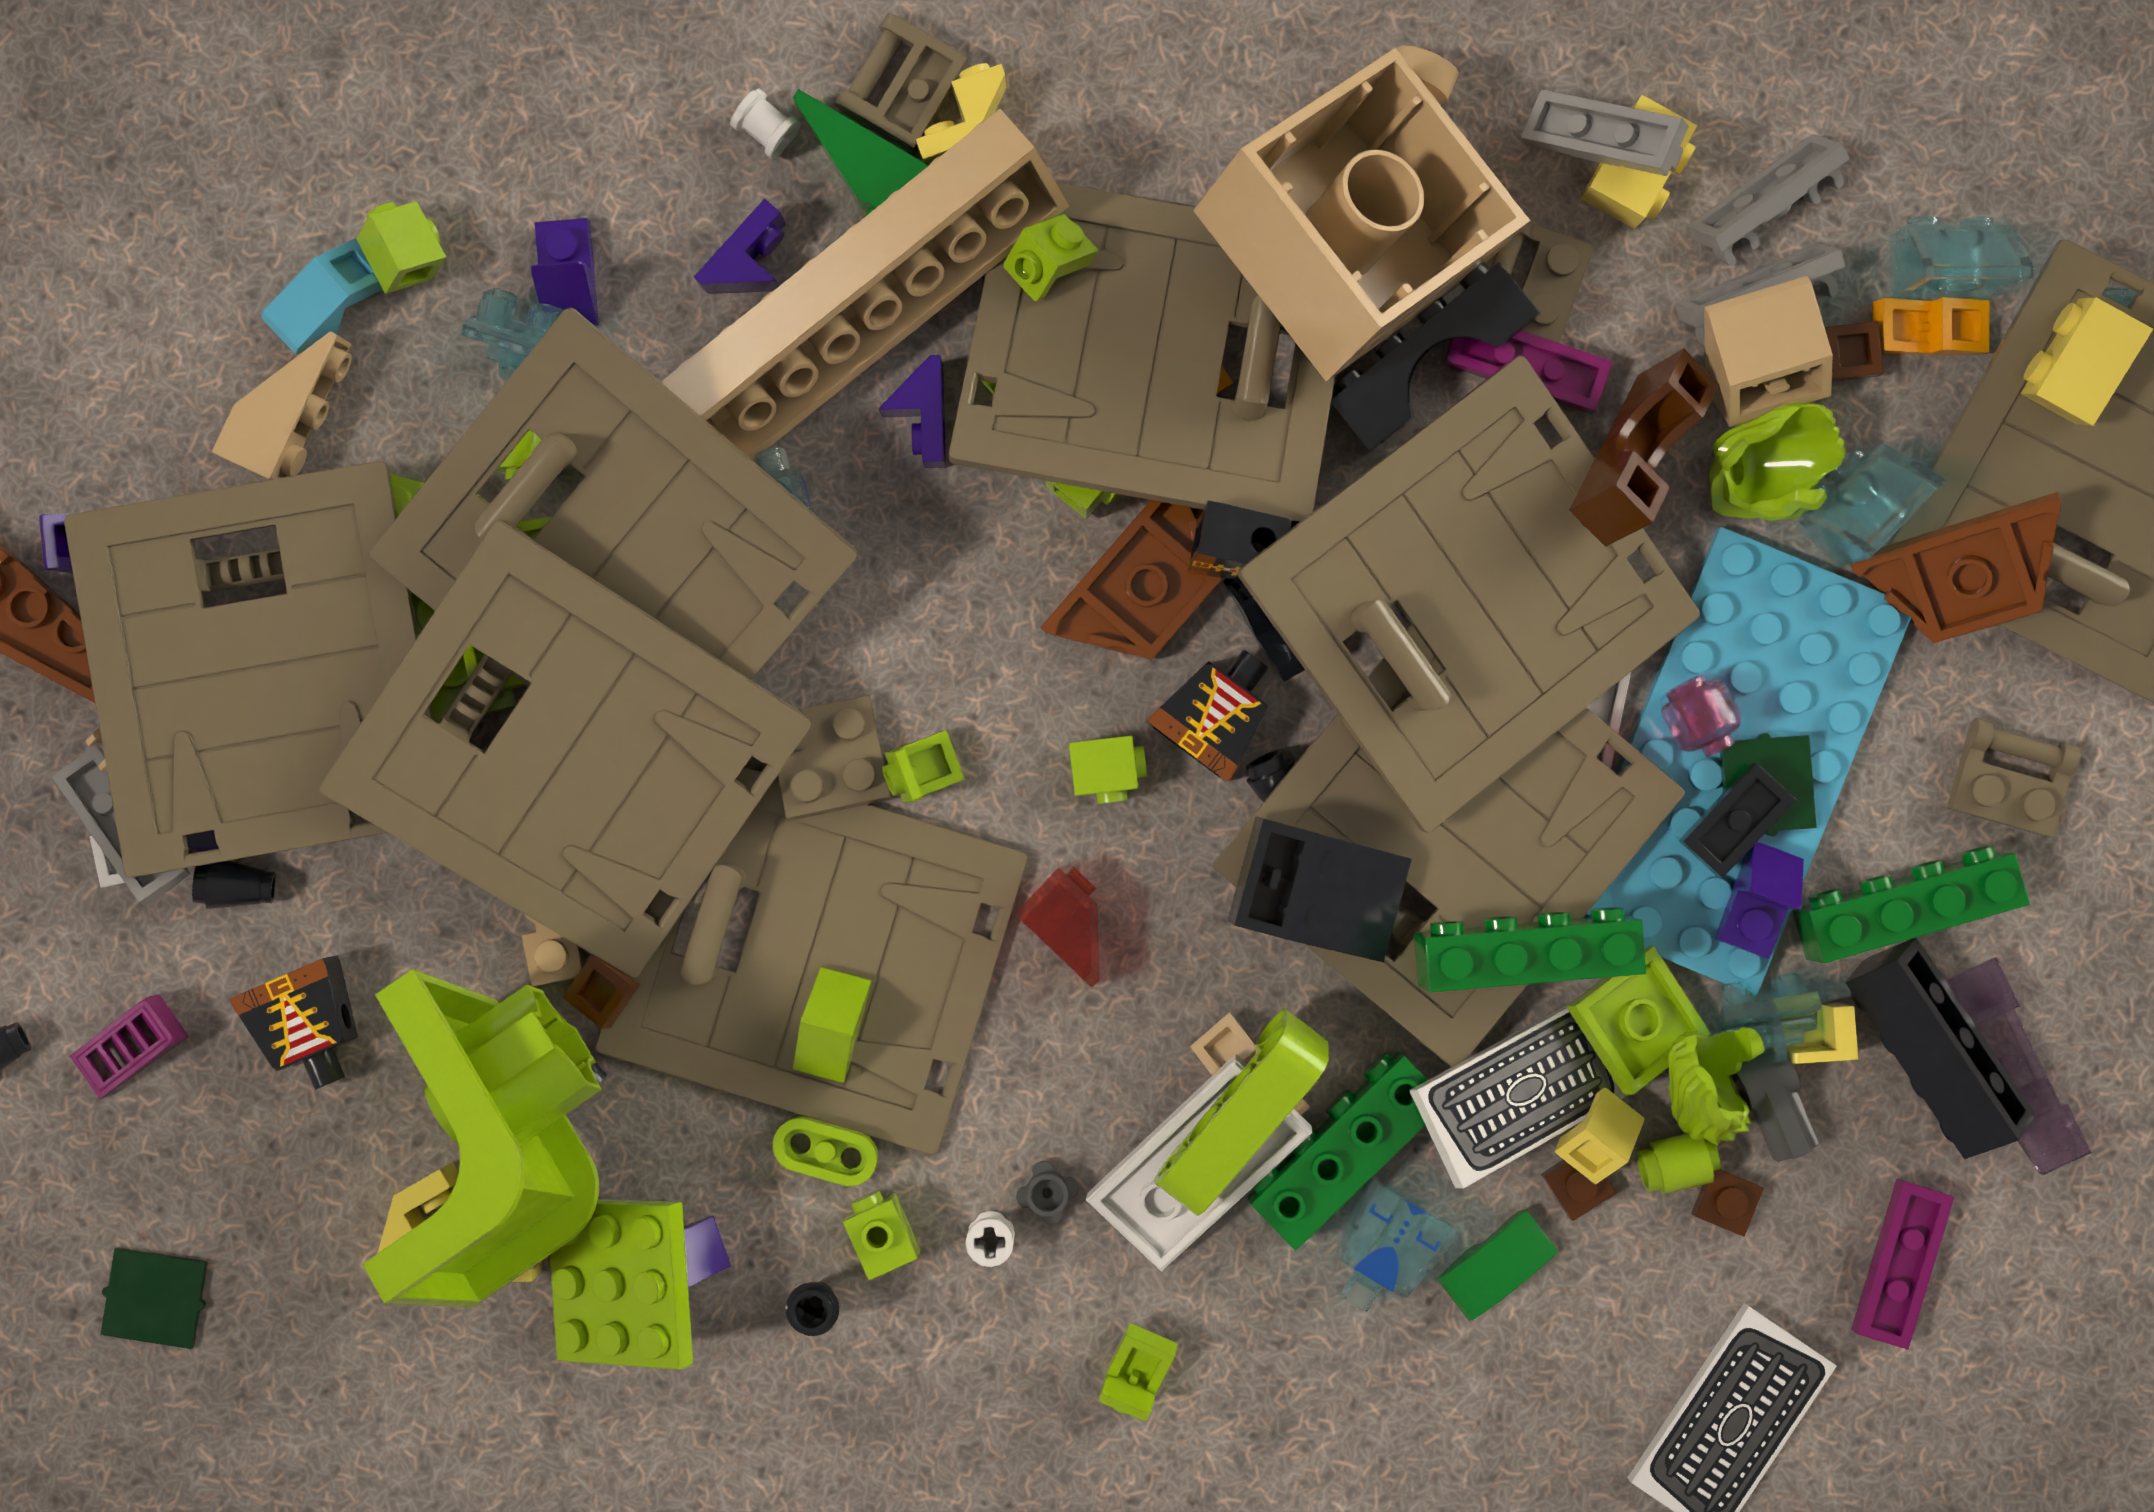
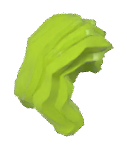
[1709,402,1846,521]
[1668,1027,1765,1145]

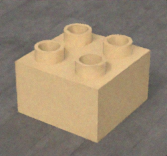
[1193,48,1530,382]

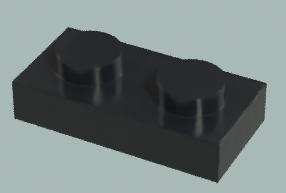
[1679,763,1797,878]

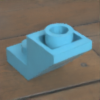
[261,239,383,355]

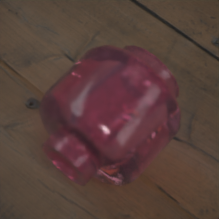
[1661,673,1743,757]

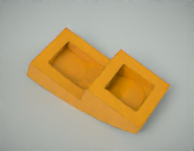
[1872,297,1990,355]

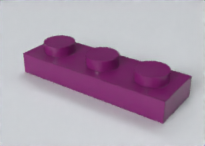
[1443,330,1613,415]
[1851,1178,1954,1350]

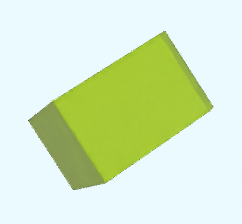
[793,966,872,1083]

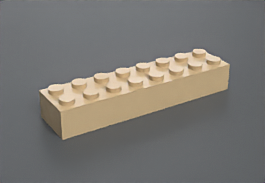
[661,108,1069,460]

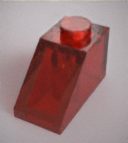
[1015,867,1099,988]

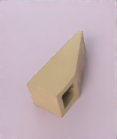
[212,331,352,480]

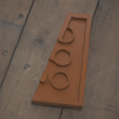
[0,543,95,703]

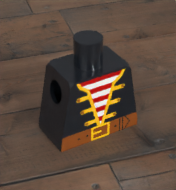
[1188,500,1291,580]
[1146,649,1269,782]
[229,955,358,1090]

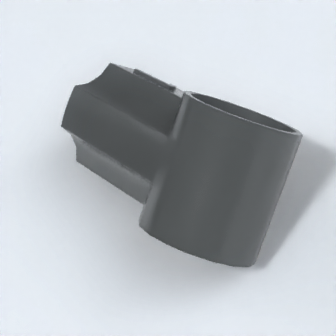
[1730,1047,1819,1162]

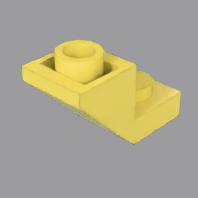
[916,63,1006,165]
[378,1162,459,1253]

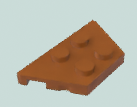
[1850,492,2061,643]
[1040,500,1221,661]

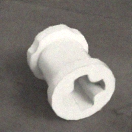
[730,88,801,159]
[966,1210,1015,1267]

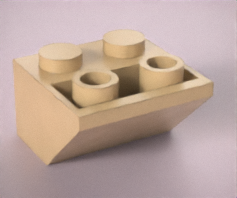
[1704,276,1833,427]

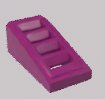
[70,994,189,1099]

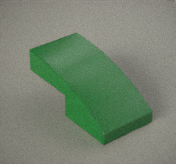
[1436,1209,1559,1321]

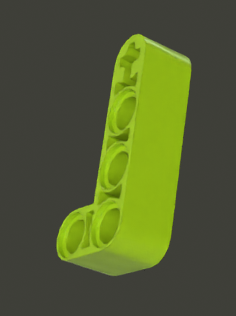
[1154,1008,1329,1216]

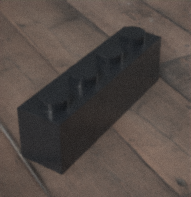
[1845,938,2036,1160]

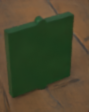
[1719,733,1817,836]
[100,1247,208,1349]

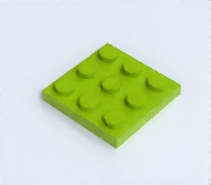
[550,1199,694,1370]

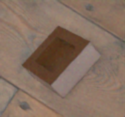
[1825,321,1884,382]
[562,954,640,1029]
[1541,1159,1617,1221]
[1691,1169,1764,1237]

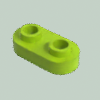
[773,1116,878,1186]

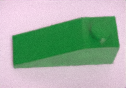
[793,89,929,218]

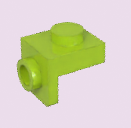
[1003,214,1099,301]
[882,730,965,802]
[1099,1322,1178,1421]

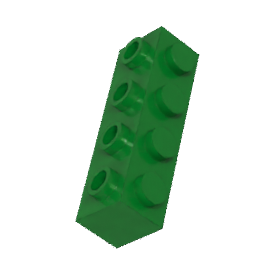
[1792,845,2030,964]
[1414,907,1646,993]
[1248,1051,1428,1251]

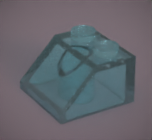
[1890,216,2034,298]
[1793,443,1946,568]

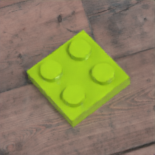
[1566,946,1711,1095]

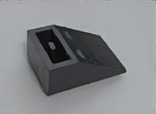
[1228,816,1412,963]

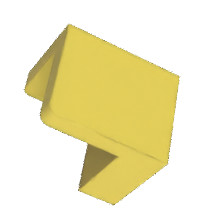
[1777,1002,1858,1064]
[1554,1088,1645,1185]

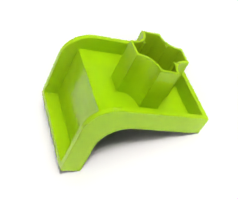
[362,969,602,1308]

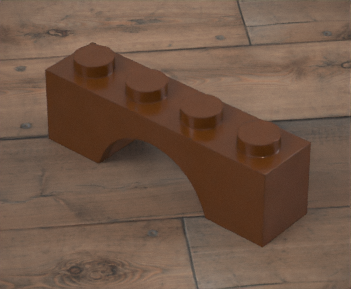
[1569,348,1719,547]

